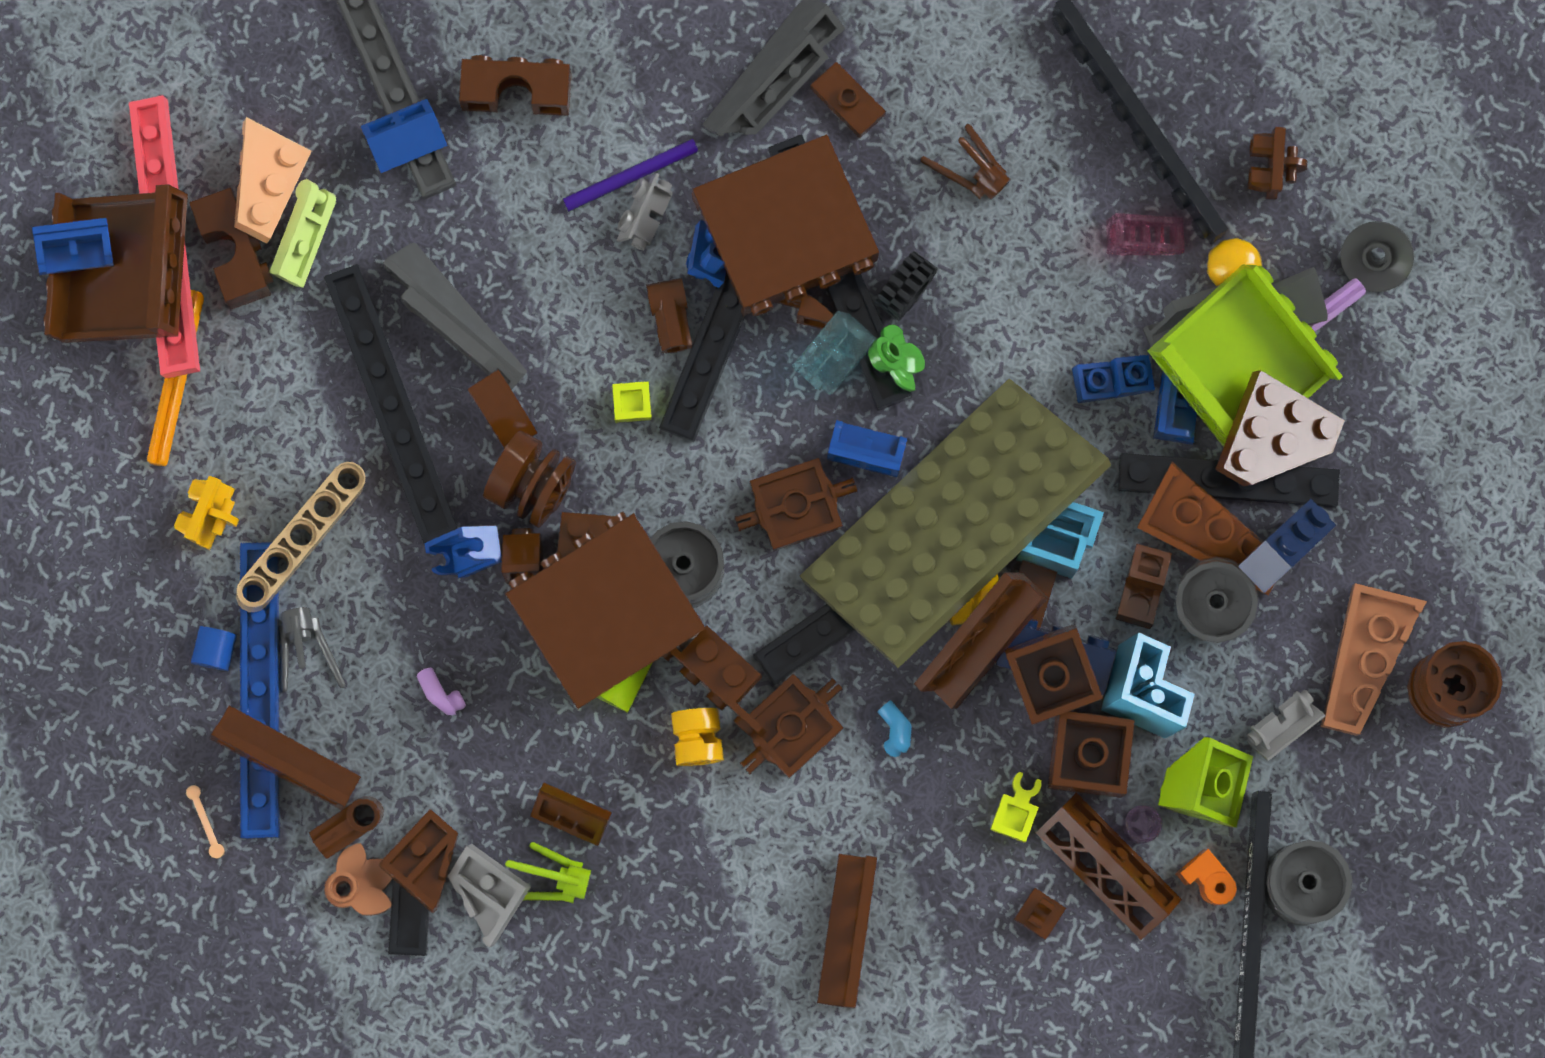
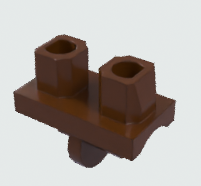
[1248,127,1308,200]

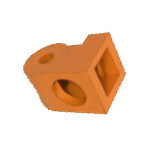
[1175,849,1237,905]

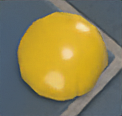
[1207,238,1262,286]

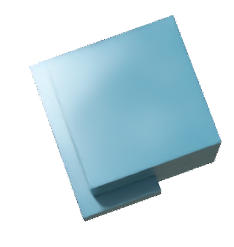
[1016,502,1104,579]

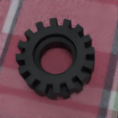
[875,251,938,321]

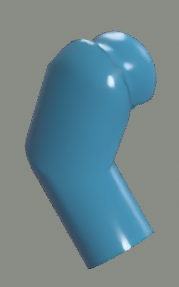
[877,700,912,757]

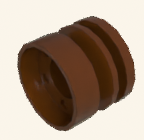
[483,430,576,528]
[1407,641,1503,728]

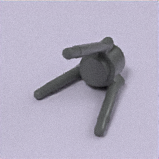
[278,607,346,692]

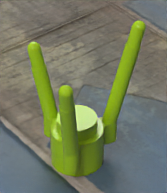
[505,842,591,903]

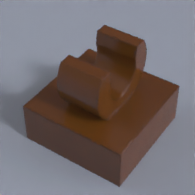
[1014,888,1066,940]

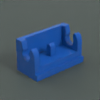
[361,99,448,173]
[32,218,114,275]
[1153,370,1197,444]
[827,420,907,477]
[425,526,502,578]

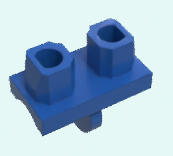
[686,220,726,288]

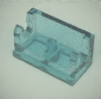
[792,311,876,395]

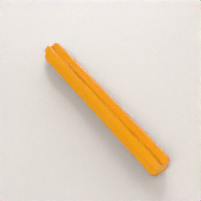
[147,290,204,466]

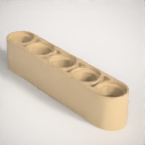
[236,462,366,613]

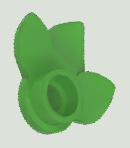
[868,325,925,392]

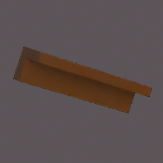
[914,572,1048,709]
[210,705,361,810]
[1036,792,1182,940]
[817,854,877,1009]

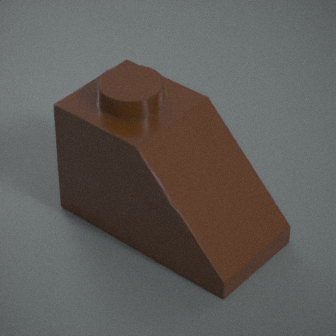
[501,528,543,584]

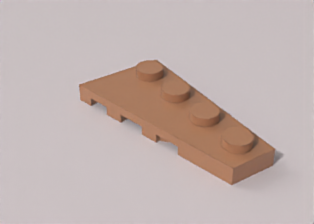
[1321,583,1427,736]

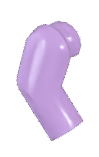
[417,668,466,715]

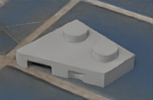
[448,844,531,948]

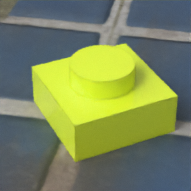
[612,381,652,423]

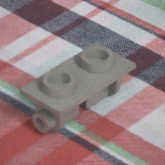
[616,173,673,250]
[1246,690,1325,761]

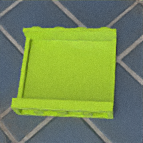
[1147,264,1343,447]

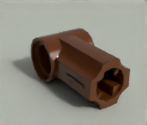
[646,278,692,353]
[309,796,384,859]

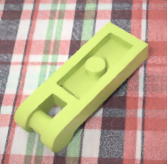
[269,179,336,288]

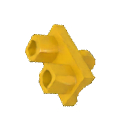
[174,476,239,550]

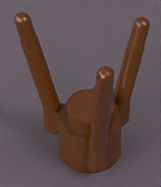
[920,124,1011,200]

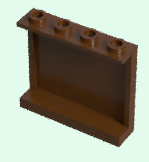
[692,134,879,317]
[43,184,188,343]
[505,511,706,709]

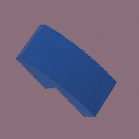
[1072,355,1155,403]

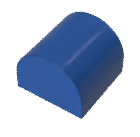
[191,626,237,672]

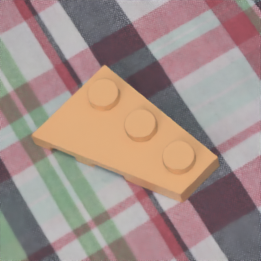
[234,117,311,244]

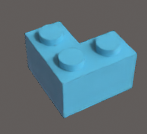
[1101,632,1195,739]

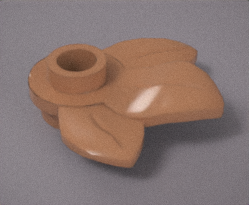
[324,843,393,916]

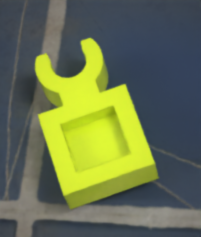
[990,772,1042,843]

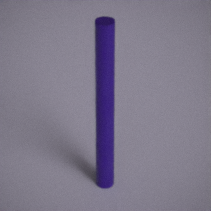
[563,139,698,212]

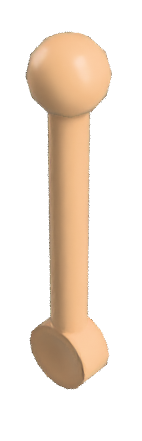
[186,785,225,858]

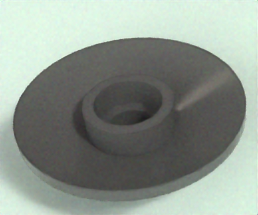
[1340,221,1414,292]

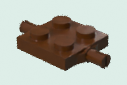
[735,458,857,552]
[740,674,844,779]

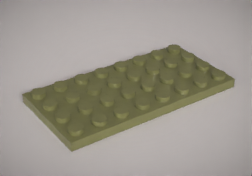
[800,378,1111,668]

